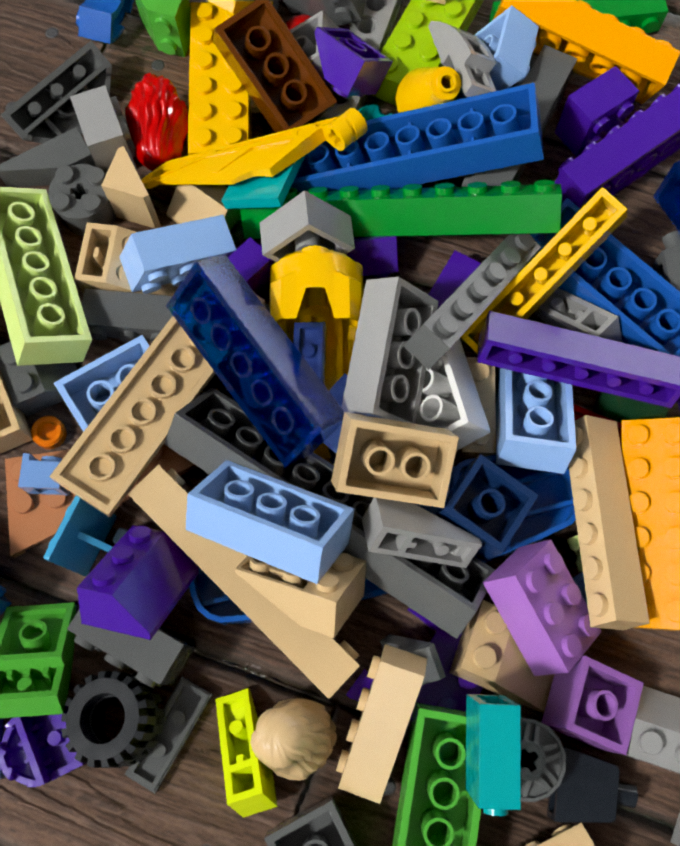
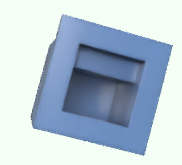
[18,453,70,496]

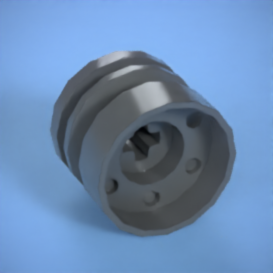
[520,717,566,802]

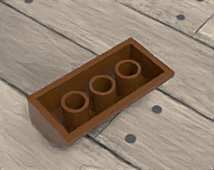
[213,0,337,133]

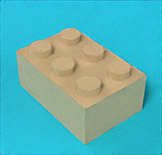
[331,412,459,508]

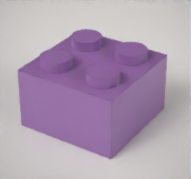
[541,656,644,755]

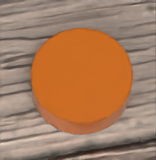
[31,416,67,450]

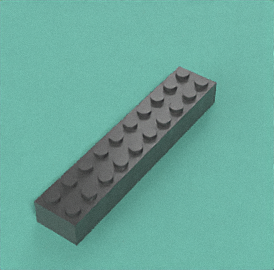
[164,387,495,639]

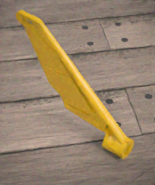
[141,108,368,189]

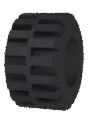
[61,671,165,768]

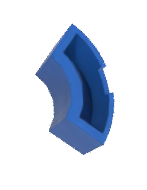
[76,0,134,44]

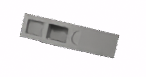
[428,21,496,97]

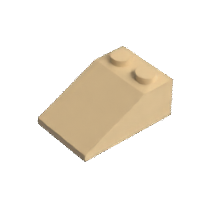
[449,600,555,714]

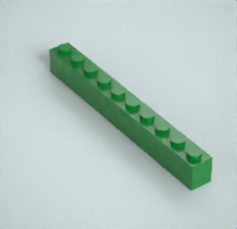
[240,180,562,239]

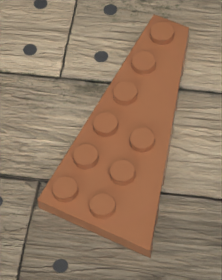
[5,444,198,558]

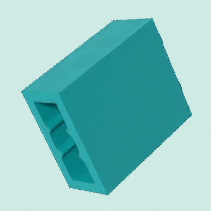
[466,694,521,816]

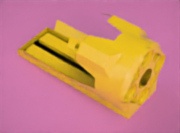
[269,245,363,465]

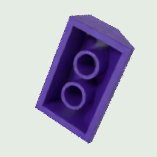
[77,525,199,640]

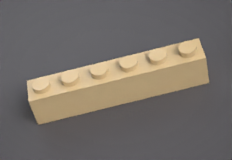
[568,415,650,630]

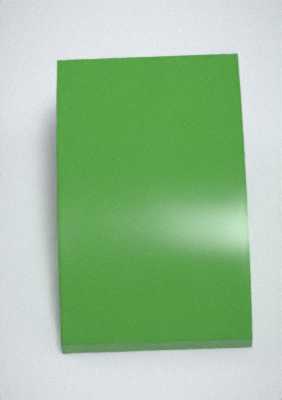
[0,602,76,719]

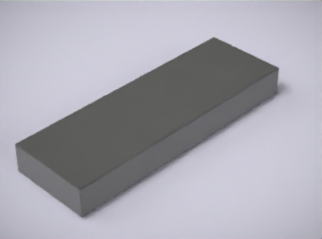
[124,677,214,794]

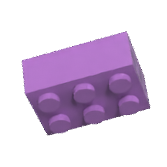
[483,539,602,676]

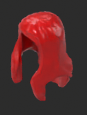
[125,72,188,171]

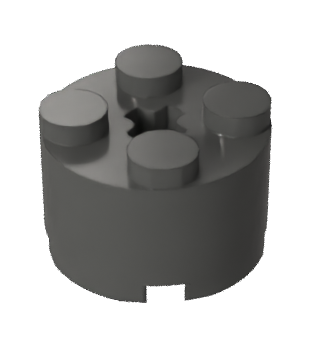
[48,164,117,236]

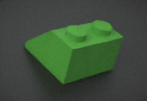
[135,0,191,57]

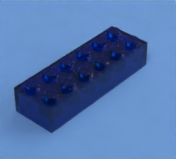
[166,255,345,468]

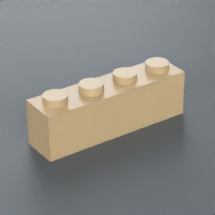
[336,644,427,804]

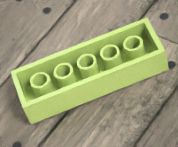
[0,187,92,366]

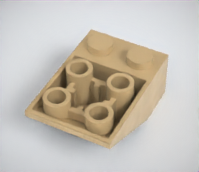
[74,222,179,296]
[235,553,367,638]

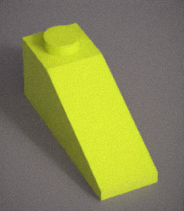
[215,688,278,818]

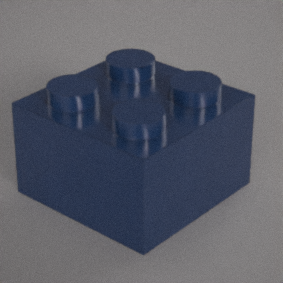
[435,454,538,560]

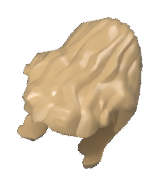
[250,698,337,781]

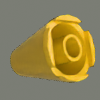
[395,66,461,113]

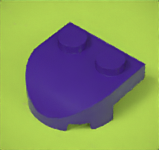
[0,706,87,787]

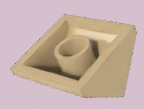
[101,146,161,229]
[166,185,241,231]

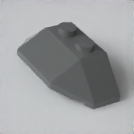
[0,41,112,144]

